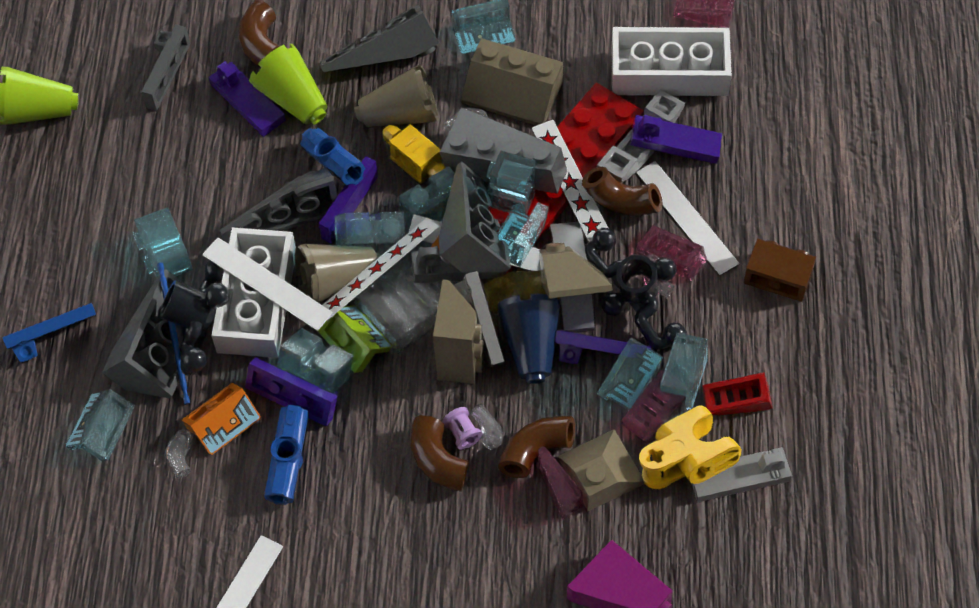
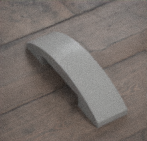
[597,89,685,182]
[550,222,595,332]

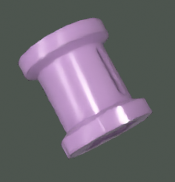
[442,407,482,450]

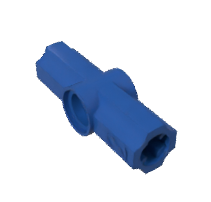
[300,128,366,185]
[264,405,309,505]

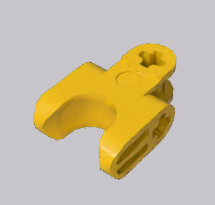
[639,405,742,489]

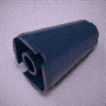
[497,294,560,384]

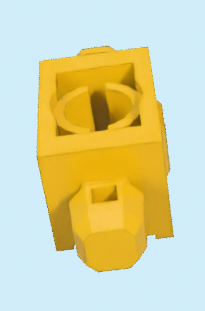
[382,124,449,184]

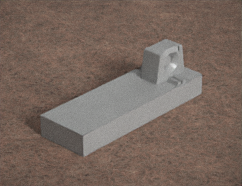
[453,271,504,368]
[691,447,792,502]

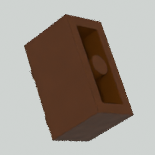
[743,238,816,302]

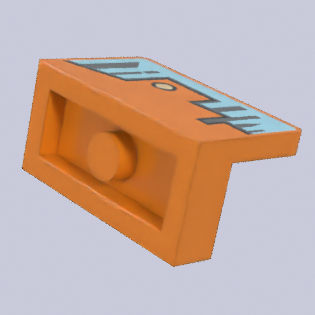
[181,383,261,455]

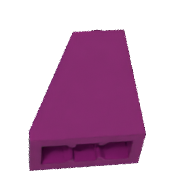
[567,540,673,608]

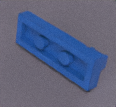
[2,303,97,362]

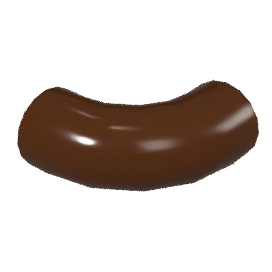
[239,0,280,68]
[582,166,663,216]
[410,415,469,492]
[498,416,575,478]

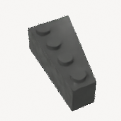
[440,107,567,194]

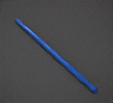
[157,263,190,405]

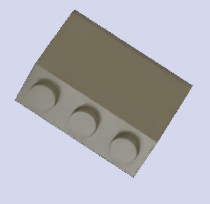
[461,38,563,126]
[433,280,484,384]

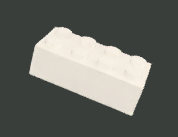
[612,27,732,96]
[211,227,296,358]

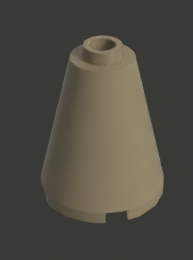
[354,64,438,127]
[294,244,381,303]

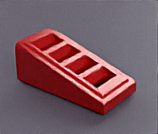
[702,372,773,416]

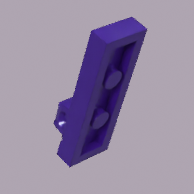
[208,61,286,137]
[630,115,722,164]
[319,156,378,244]
[555,330,652,364]
[245,357,338,427]

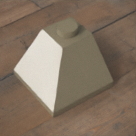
[539,243,612,298]
[558,429,644,511]

